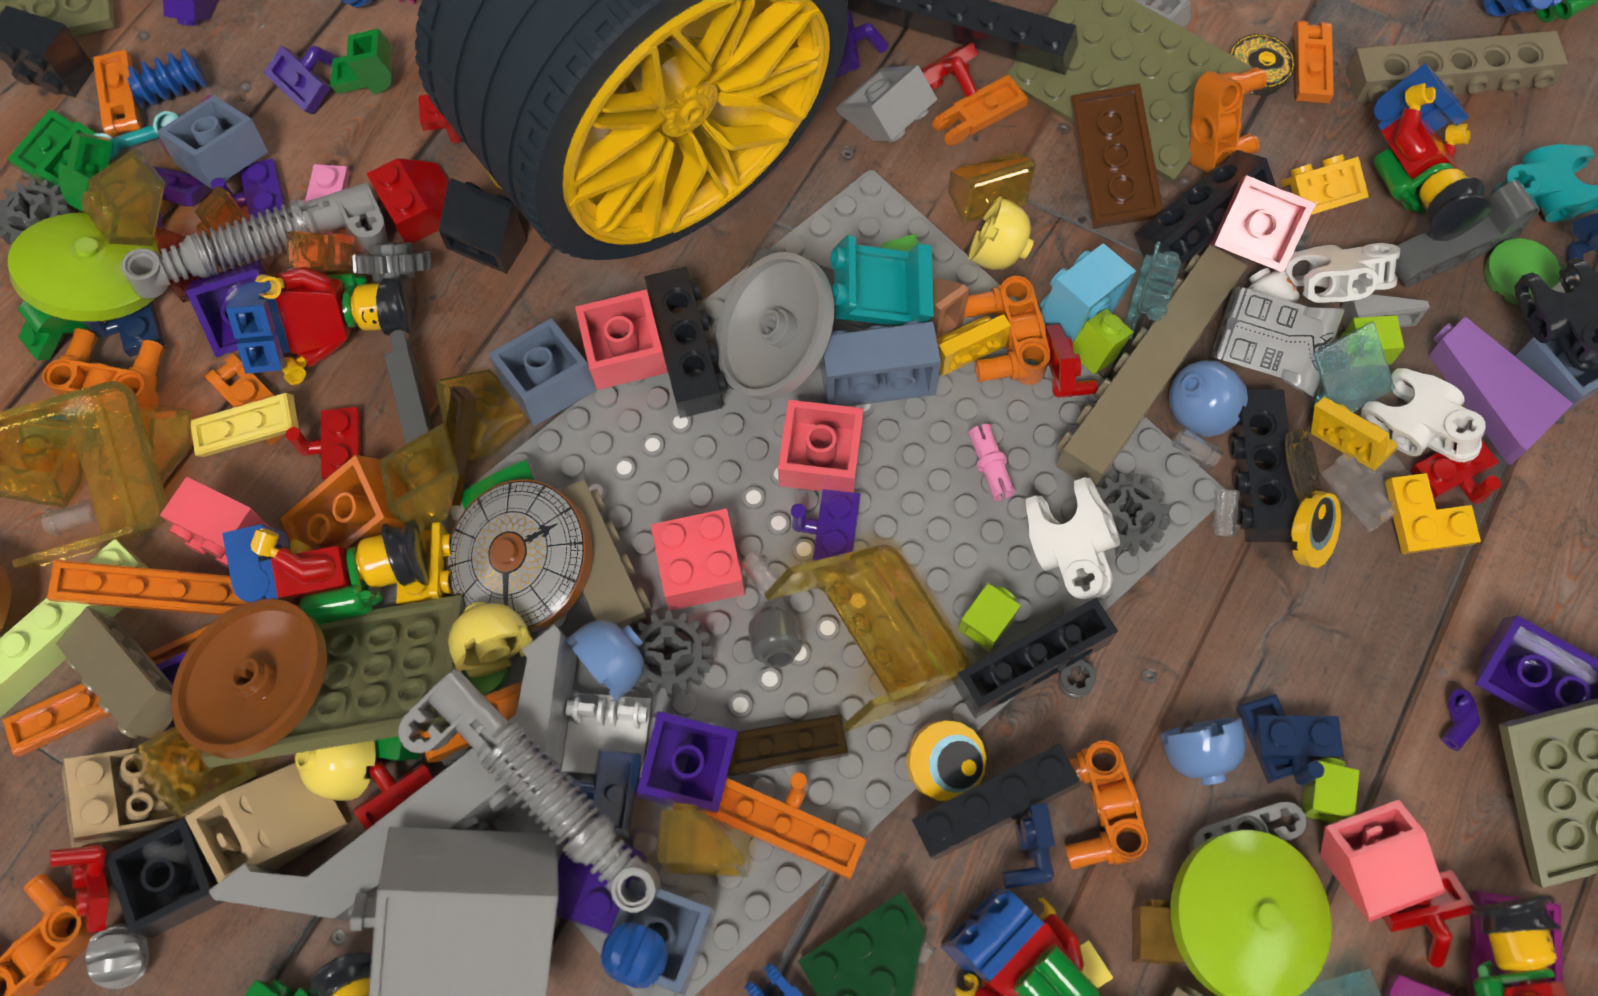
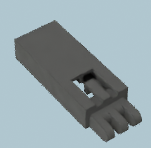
[384,330,441,468]

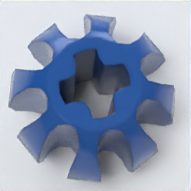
[601,922,667,988]

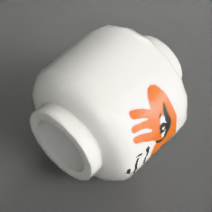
[1247,267,1300,303]

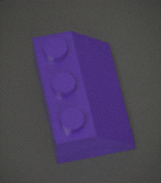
[1474,615,1598,716]

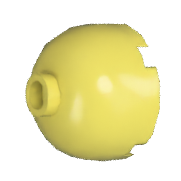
[968,197,1034,270]
[448,602,532,677]
[295,740,376,801]

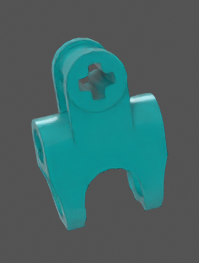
[1491,144,1598,222]

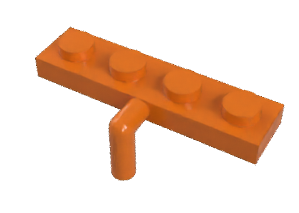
[699,772,867,880]

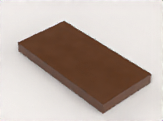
[1070,83,1163,229]

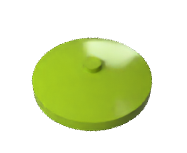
[7,213,162,322]
[1170,830,1332,996]

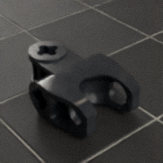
[1514,258,1598,373]

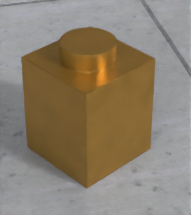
[1132,900,1184,966]

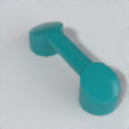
[93,111,180,161]

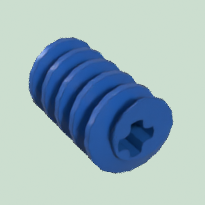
[128,48,208,109]

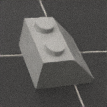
[836,65,937,142]

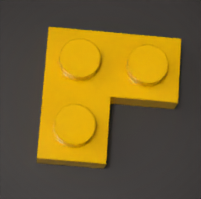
[1384,473,1481,555]

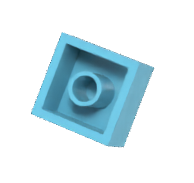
[1040,243,1136,343]

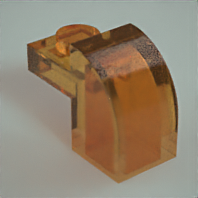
[287,231,355,275]

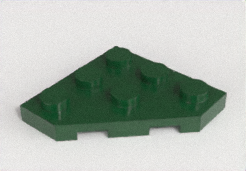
[798,891,927,996]

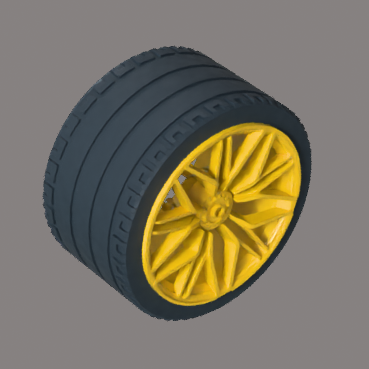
[415,0,849,260]

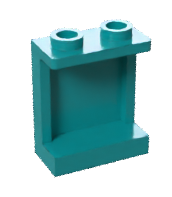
[830,235,934,326]

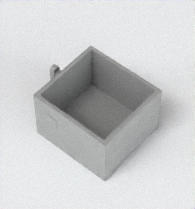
[350,827,558,996]

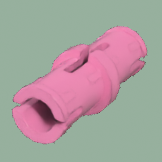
[968,424,1016,501]

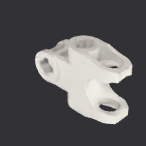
[1285,243,1400,303]
[1361,368,1486,462]
[1026,477,1120,599]

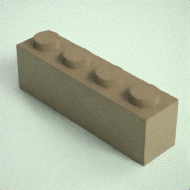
[560,479,651,630]
[57,607,173,741]

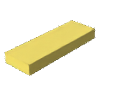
[190,393,299,457]

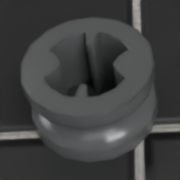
[1058,660,1096,699]

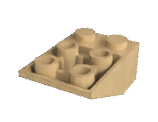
[62,740,204,848]
[185,763,348,883]

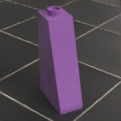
[1428,316,1573,465]

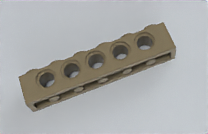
[1346,31,1568,103]

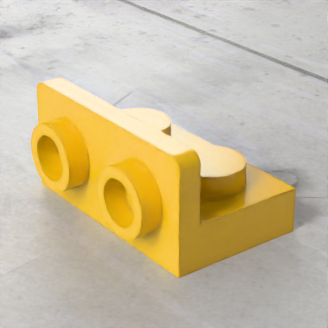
[1280,154,1369,215]
[937,314,1011,376]
[1311,396,1397,471]
[396,522,451,606]

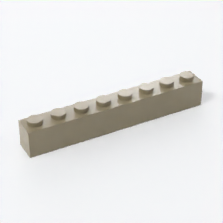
[1056,244,1248,486]

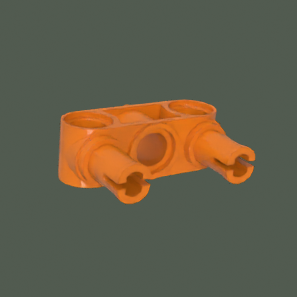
[1190,67,1267,173]
[964,276,1050,385]
[42,328,165,415]
[1065,741,1148,870]
[0,873,97,996]

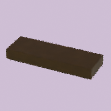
[436,386,477,506]
[728,714,848,776]

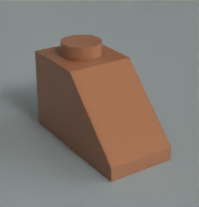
[927,278,969,339]

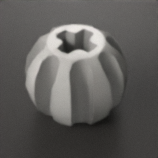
[86,924,149,989]

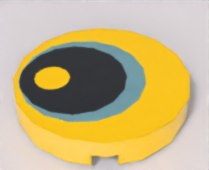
[1291,491,1341,568]
[906,720,987,801]

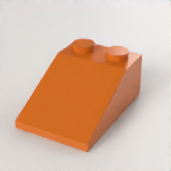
[280,455,414,550]

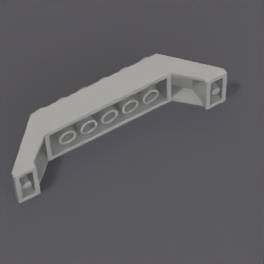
[209,625,577,921]

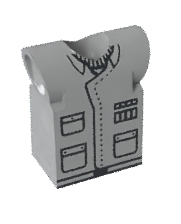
[1210,286,1345,398]

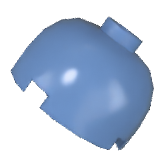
[1168,360,1248,437]
[566,620,643,701]
[1160,717,1246,785]

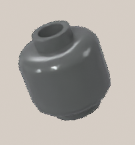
[748,606,802,668]

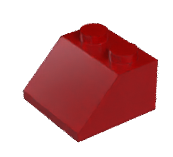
[366,158,448,244]

